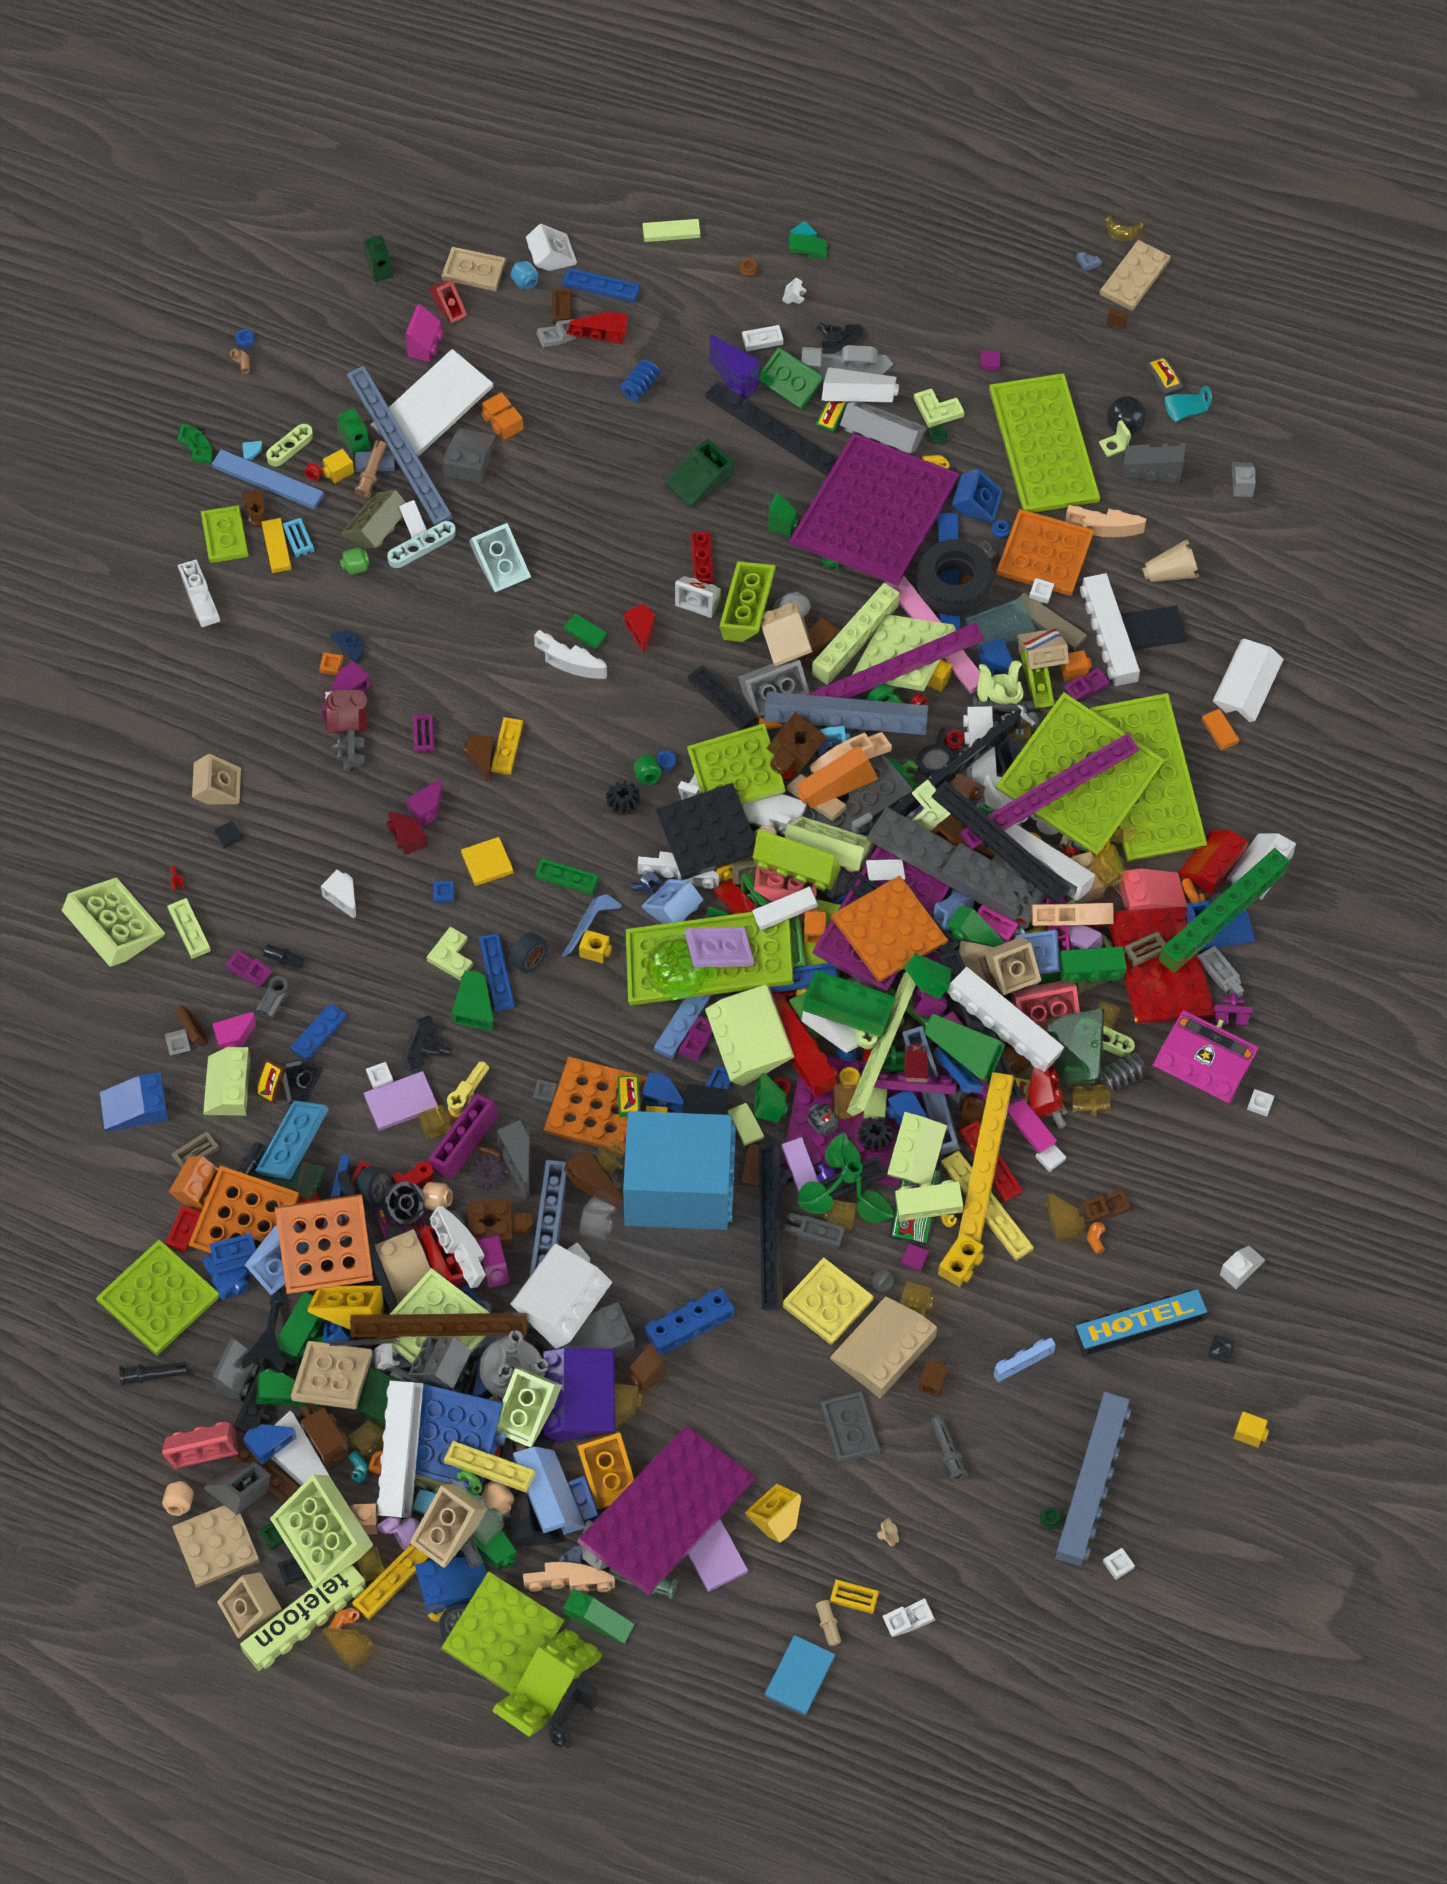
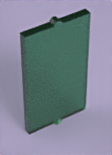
[267,1161,328,1200]

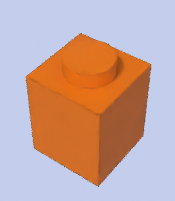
[1059,650,1092,682]
[804,910,826,943]

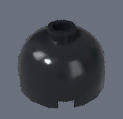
[1107,396,1145,435]
[381,1182,425,1224]

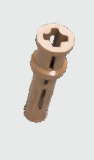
[354,440,387,498]

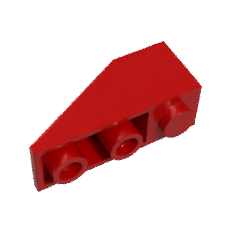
[566,311,627,344]
[1028,1061,1064,1118]

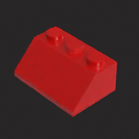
[1178,830,1248,896]

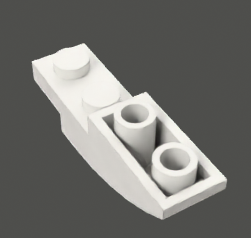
[178,559,220,627]
[534,630,607,679]
[638,851,719,889]
[430,1206,486,1288]

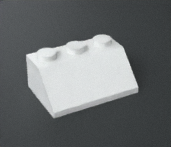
[1227,834,1296,900]

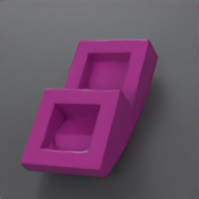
[1064,667,1110,702]
[225,949,272,987]
[679,1015,713,1062]

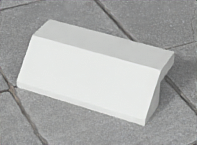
[1213,639,1284,722]

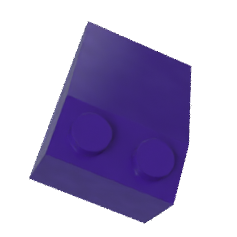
[709,335,760,399]

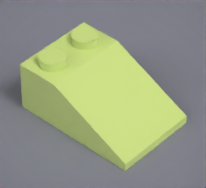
[497,1368,562,1447]

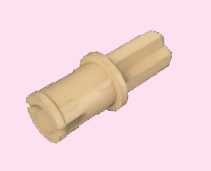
[815,1600,841,1646]

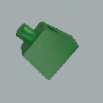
[337,409,371,457]

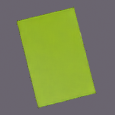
[201,505,249,563]

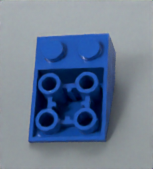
[1186,901,1256,951]

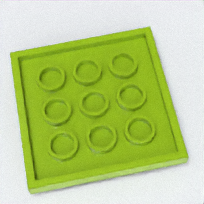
[687,724,786,805]
[96,1240,219,1356]
[440,1572,564,1694]

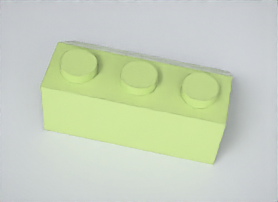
[203,1047,251,1116]
[887,1112,947,1185]

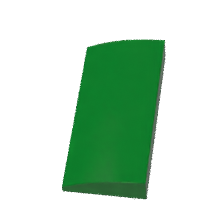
[801,970,895,1037]

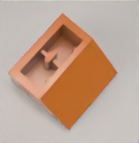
[169,1156,219,1212]

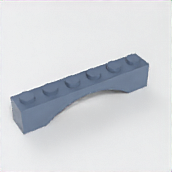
[902,1026,961,1156]

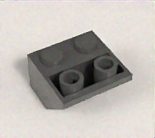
[408,1337,471,1389]
[204,1462,271,1515]

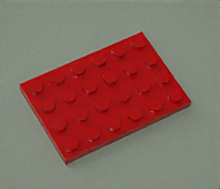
[1109,907,1215,1024]

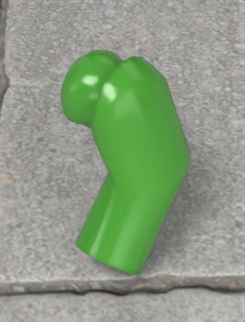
[456,1470,482,1494]

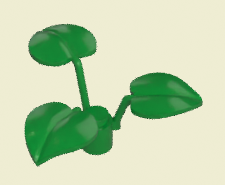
[797,1133,894,1223]

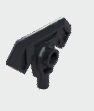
[817,322,862,354]
[402,1015,452,1071]

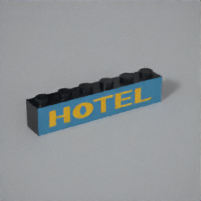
[1074,1289,1207,1357]

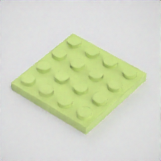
[852,614,956,691]
[378,1268,489,1363]

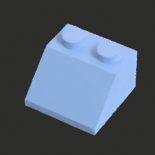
[641,879,703,924]

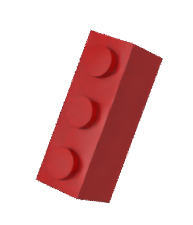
[418,1225,466,1290]

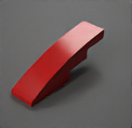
[713,879,757,915]

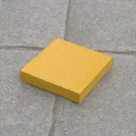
[461,837,514,886]

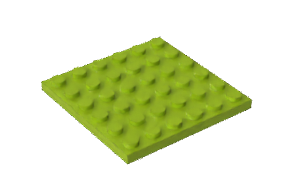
[995,692,1165,857]

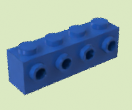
[645,1288,734,1356]

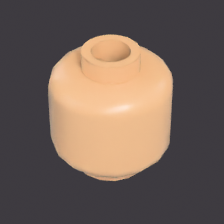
[421,1182,453,1210]
[162,1481,194,1516]
[481,1481,515,1515]

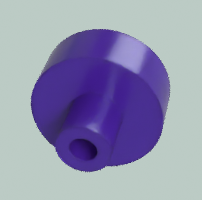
[817,1163,838,1182]

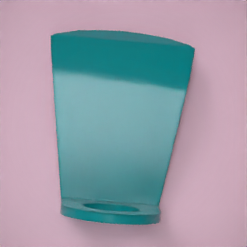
[1165,386,1212,422]

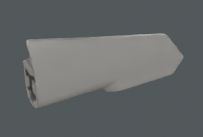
[802,345,893,378]

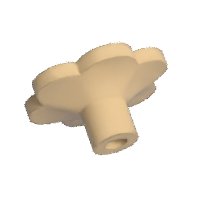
[877,1518,899,1546]

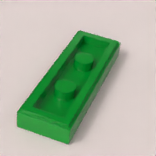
[535,858,600,896]

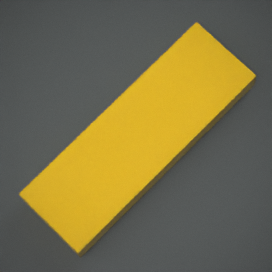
[261,518,291,573]
[491,717,523,775]

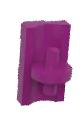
[1213,992,1253,1026]

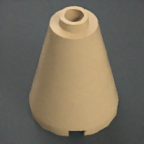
[1142,540,1199,582]

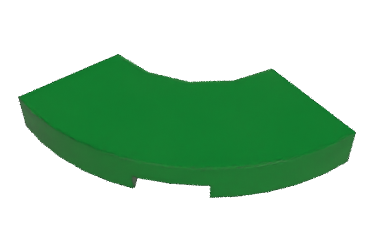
[177,424,213,464]

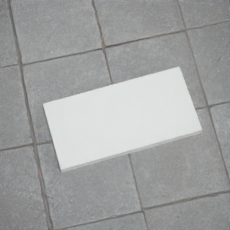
[370,349,494,457]

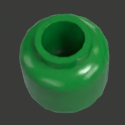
[633,755,662,785]

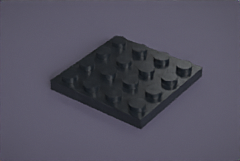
[656,783,756,880]

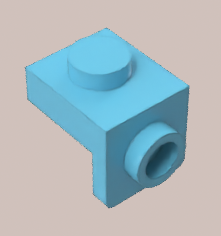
[820,726,850,746]

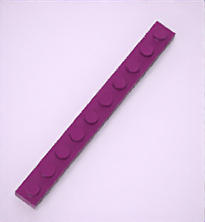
[806,622,984,699]
[960,733,1139,850]

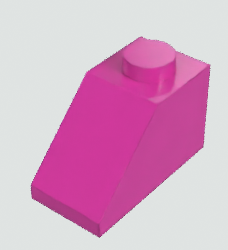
[212,1012,256,1050]

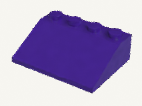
[544,1348,615,1443]

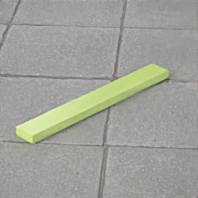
[847,972,916,1116]

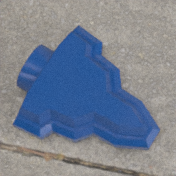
[203,1254,251,1301]

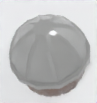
[773,592,811,623]

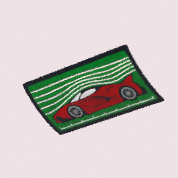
[889,1168,942,1246]

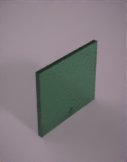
[1047,1009,1105,1086]

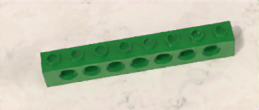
[1159,848,1290,973]

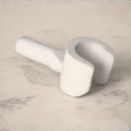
[1013,705,1036,727]

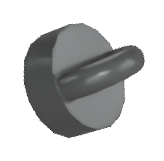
[872,1270,894,1293]

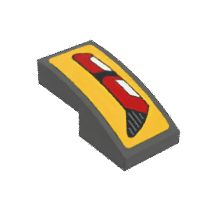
[1147,357,1182,394]

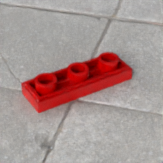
[691,532,714,585]

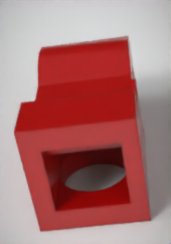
[392,1161,433,1189]

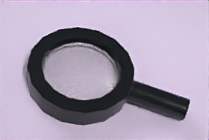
[916,728,955,777]

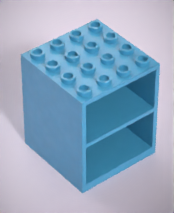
[623,1111,736,1230]

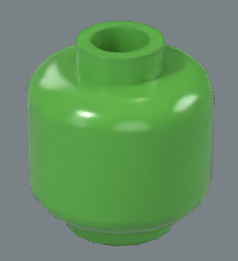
[340,547,370,575]

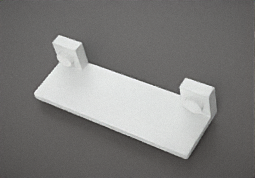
[678,774,807,835]

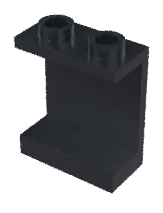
[548,1678,598,1749]

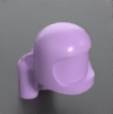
[376,1516,420,1550]

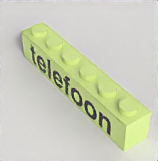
[240,1565,366,1671]

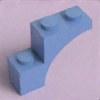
[933,887,974,930]

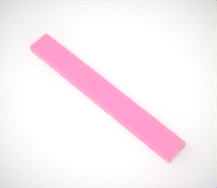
[884,576,980,694]

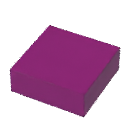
[980,350,1000,370]
[901,1244,929,1272]

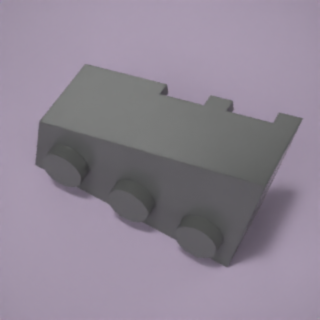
[1122,442,1186,484]

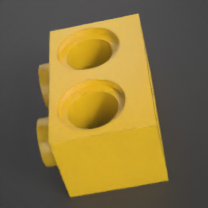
[938,1233,985,1287]

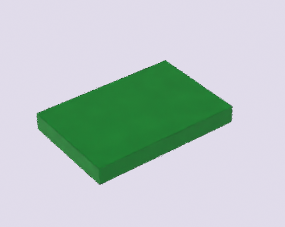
[759,347,825,410]

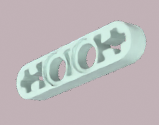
[388,521,456,568]

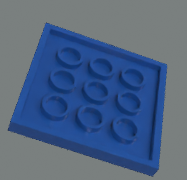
[415,1384,504,1491]

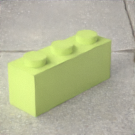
[895,1180,963,1222]

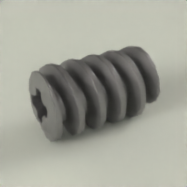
[1097,1053,1145,1093]

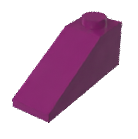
[321,661,370,721]

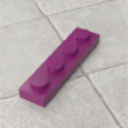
[873,1070,957,1094]

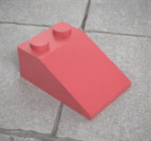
[754,866,817,917]
[1118,868,1187,910]

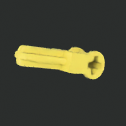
[447,1062,489,1118]

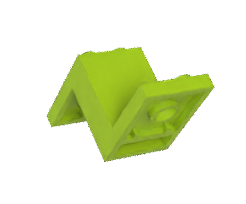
[493,1629,602,1737]

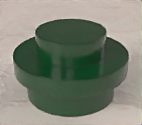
[928,425,948,444]
[1040,1507,1062,1529]

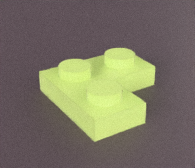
[914,389,964,428]
[911,779,950,831]
[427,927,473,981]

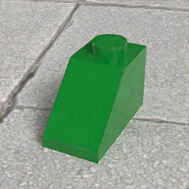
[768,493,800,537]
[904,952,951,999]
[754,1073,788,1123]

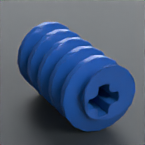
[620,360,661,402]

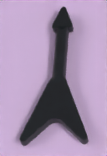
[241,1289,284,1371]

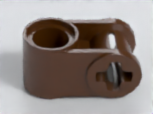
[242,488,266,527]

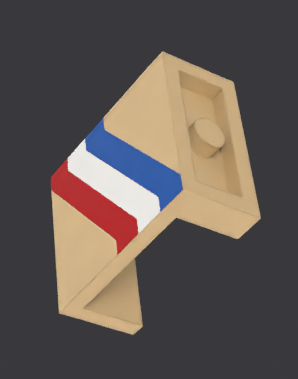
[1017,628,1069,669]

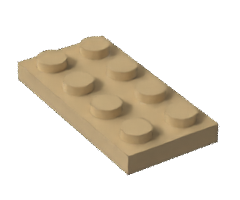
[1100,240,1171,311]

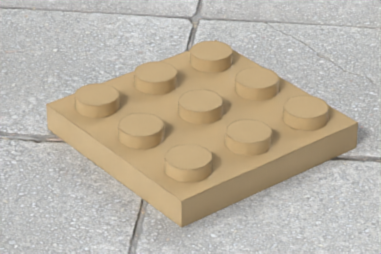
[291,1341,373,1409]
[172,1505,260,1588]

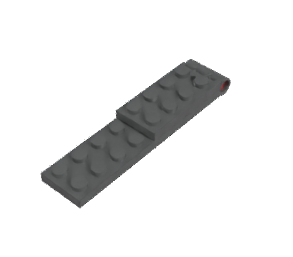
[867,807,1046,929]

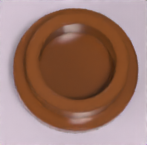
[739,258,758,277]

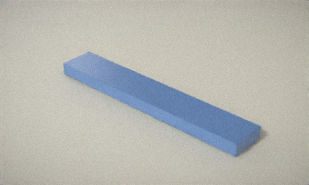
[212,449,324,510]

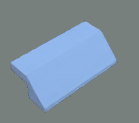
[513,1447,585,1534]

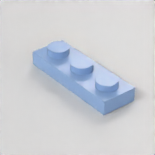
[994,1338,1056,1382]

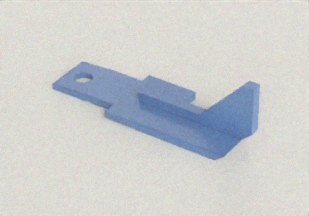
[562,894,621,957]

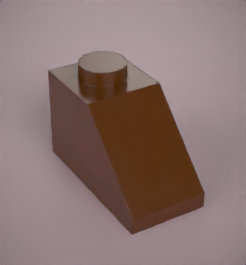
[463,735,494,781]
[629,1344,664,1392]

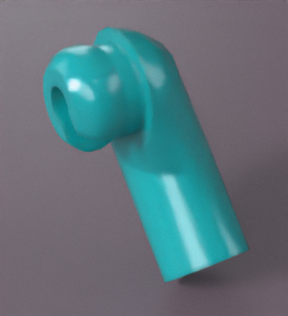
[348,1450,369,1483]

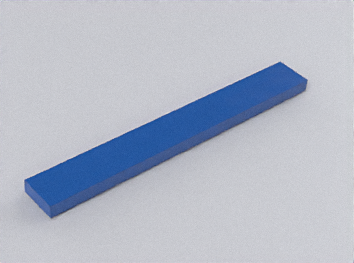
[938,513,960,631]

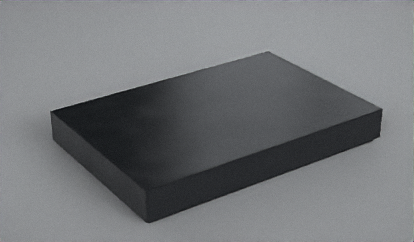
[1121,605,1187,650]

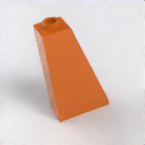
[796,745,878,808]

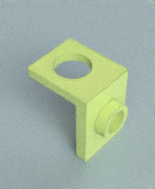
[1099,420,1131,457]

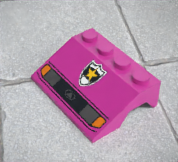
[1153,1010,1259,1104]

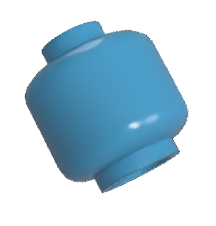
[510,261,539,289]

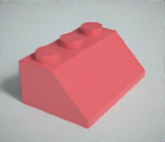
[1010,981,1081,1029]
[162,1422,239,1469]

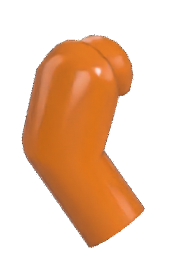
[1182,878,1206,903]
[1087,1222,1105,1254]

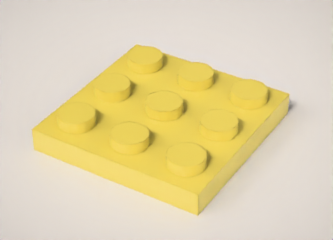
[782,1257,874,1345]

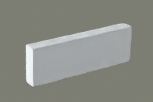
[752,887,818,931]

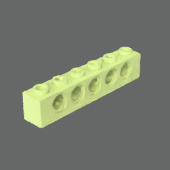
[812,583,900,685]

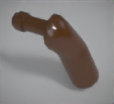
[477,1140,502,1158]

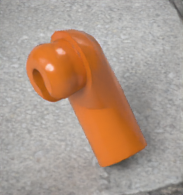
[328,1608,360,1634]

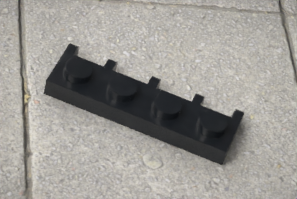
[233,1354,296,1434]

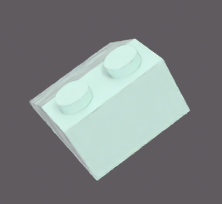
[469,523,531,592]

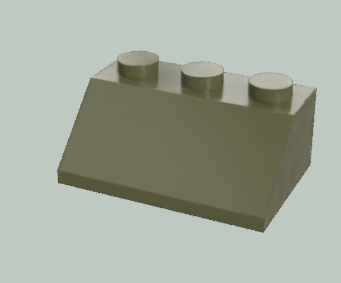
[341,490,406,549]

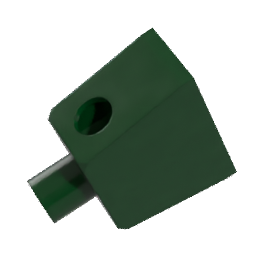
[364,236,393,282]

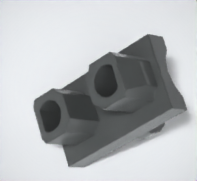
[331,730,364,772]

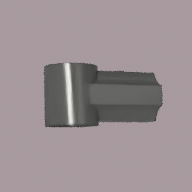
[256,976,290,1019]

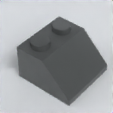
[213,1339,260,1402]

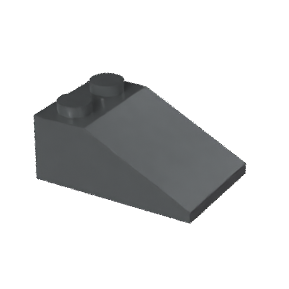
[443,428,496,484]
[497,1120,532,1200]
[563,1302,635,1357]

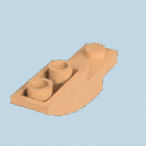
[1065,505,1146,537]
[810,732,892,773]
[1032,903,1114,926]
[523,1562,615,1594]

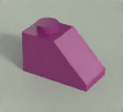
[406,779,443,826]
[477,1235,510,1288]

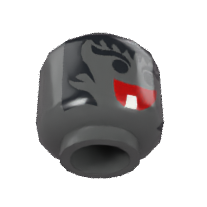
[807,1103,839,1136]

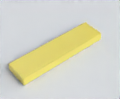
[444,1441,535,1493]

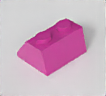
[406,304,443,362]

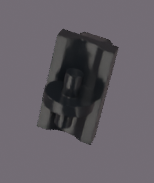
[451,1359,479,1394]

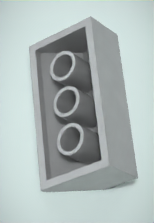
[840,401,928,454]

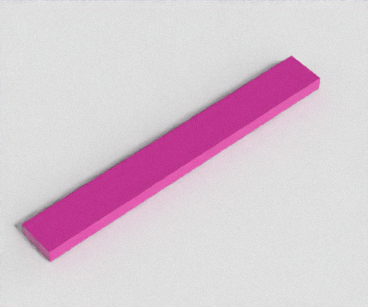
[944,1012,1057,1155]

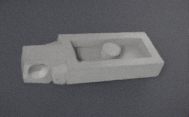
[1198,946,1244,998]

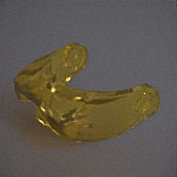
[1106,215,1143,241]
[1110,826,1138,844]

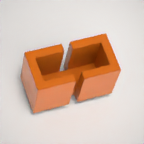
[482,392,523,440]

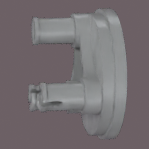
[479,1330,548,1400]

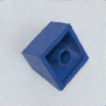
[952,469,1003,522]

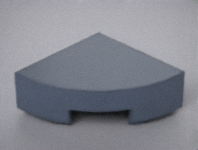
[1076,252,1102,271]
[559,1546,582,1564]

